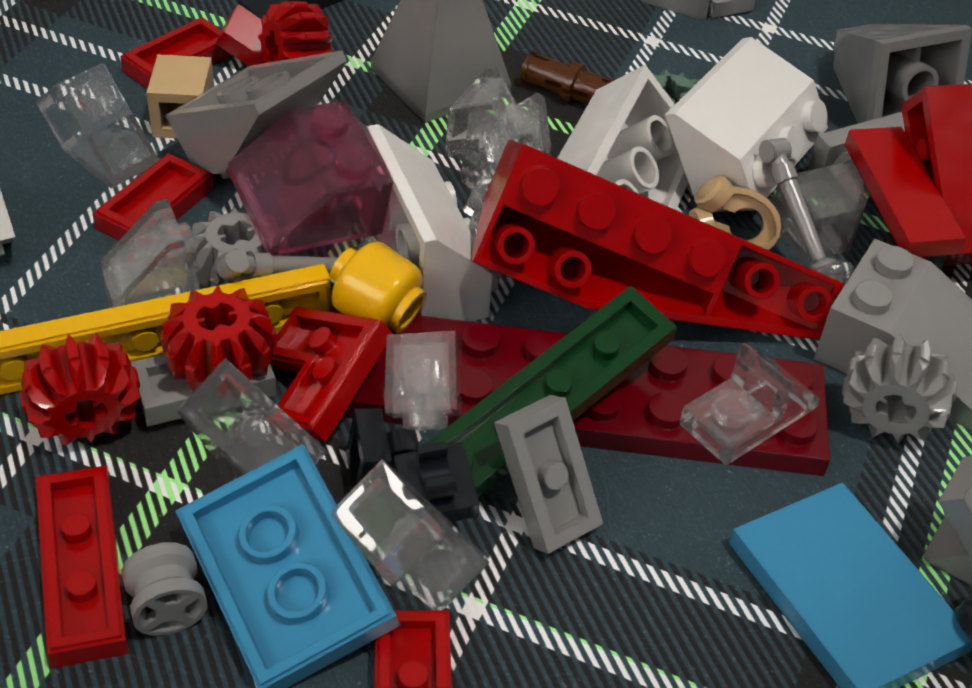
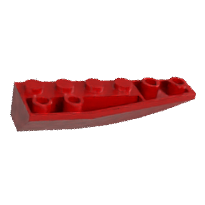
[471,139,845,340]

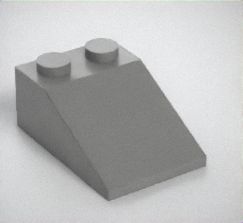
[166,50,347,179]
[814,239,972,430]

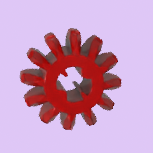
[258,1,334,63]
[161,284,276,396]
[19,333,141,446]

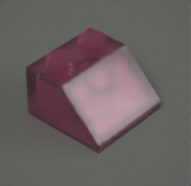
[227,100,393,256]

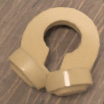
[688,175,781,250]

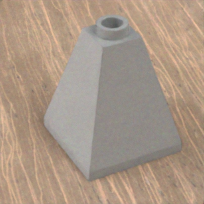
[371,0,511,123]
[833,24,972,124]

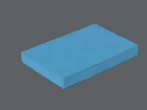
[175,444,400,688]
[729,482,972,688]

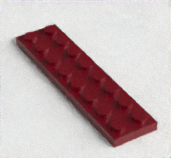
[329,305,830,476]

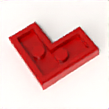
[270,307,393,442]

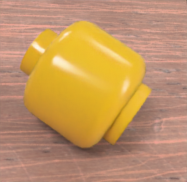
[329,241,427,334]

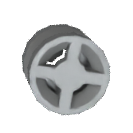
[121,542,208,636]

